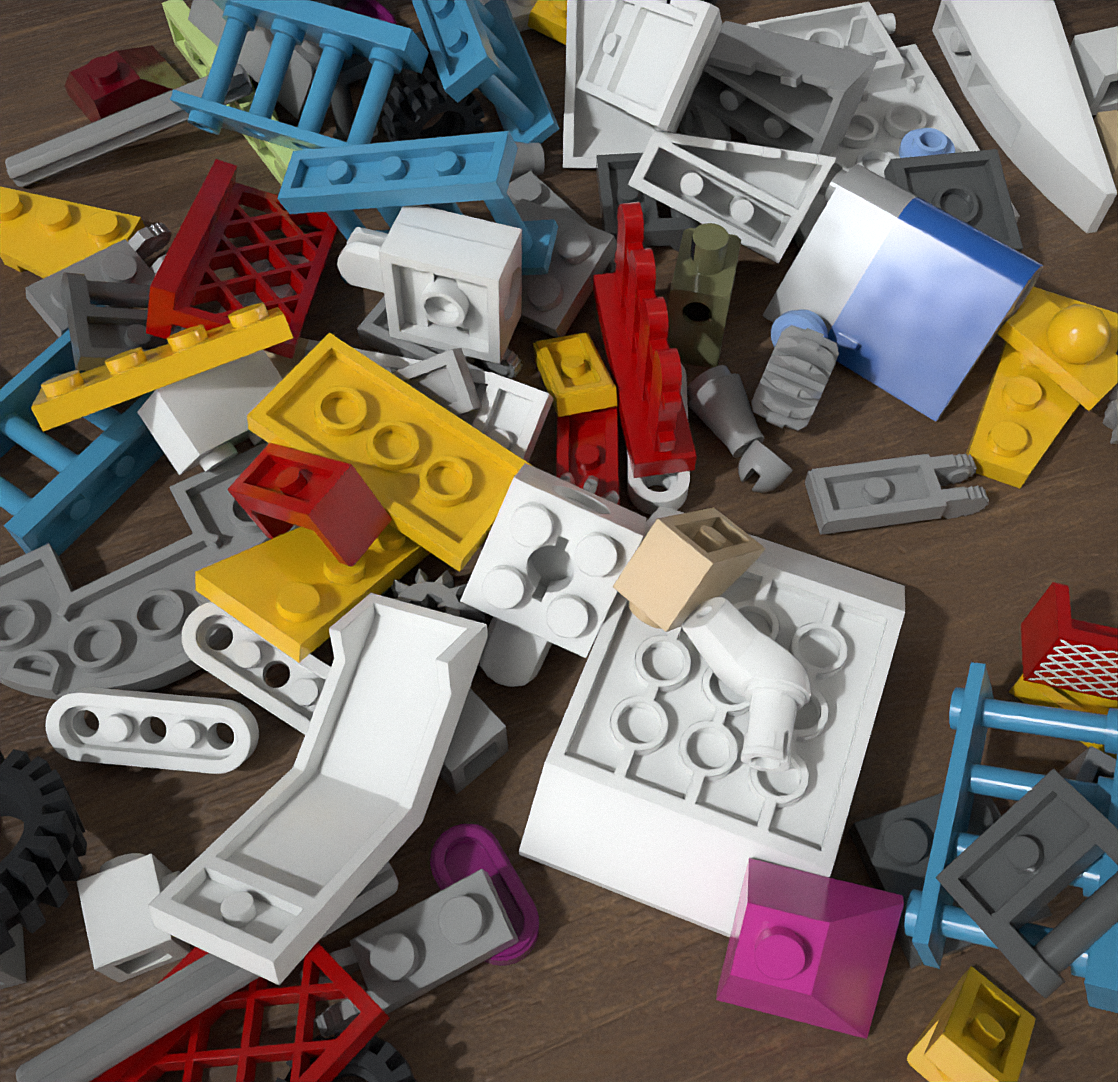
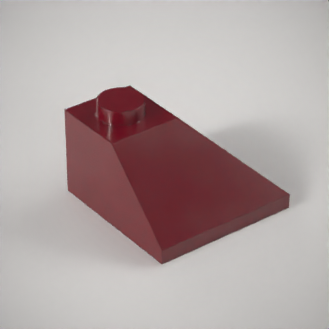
[64,45,187,123]

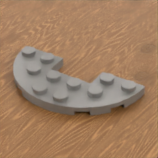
[0,442,301,700]

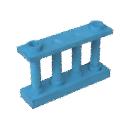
[170,0,429,151]
[412,0,560,144]
[277,131,558,284]
[0,305,164,556]
[904,662,1118,1013]

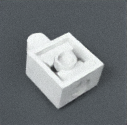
[337,205,522,364]
[460,463,646,687]

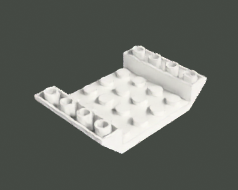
[519,507,905,938]

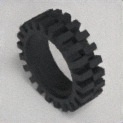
[0,749,87,955]

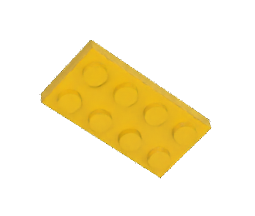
[247,333,534,572]

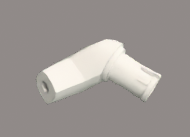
[681,597,811,772]

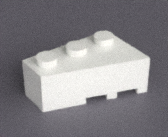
[628,130,837,263]

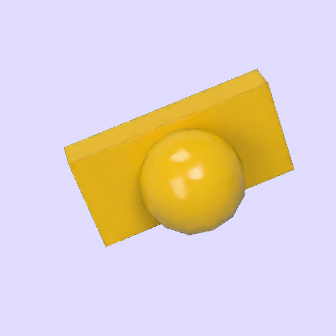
[997,292,1118,411]

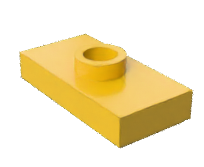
[533,332,617,417]

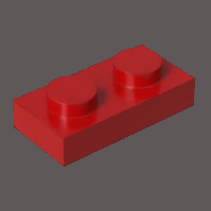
[556,405,620,506]

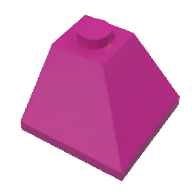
[716,858,904,1039]

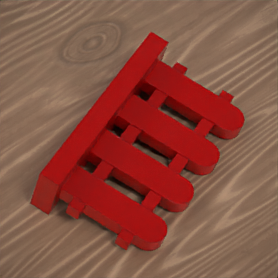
[593,202,697,478]

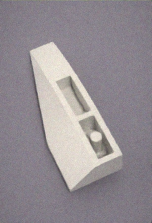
[932,0,1117,233]

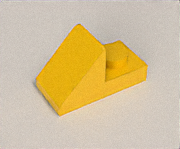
[907,966,1036,1082]

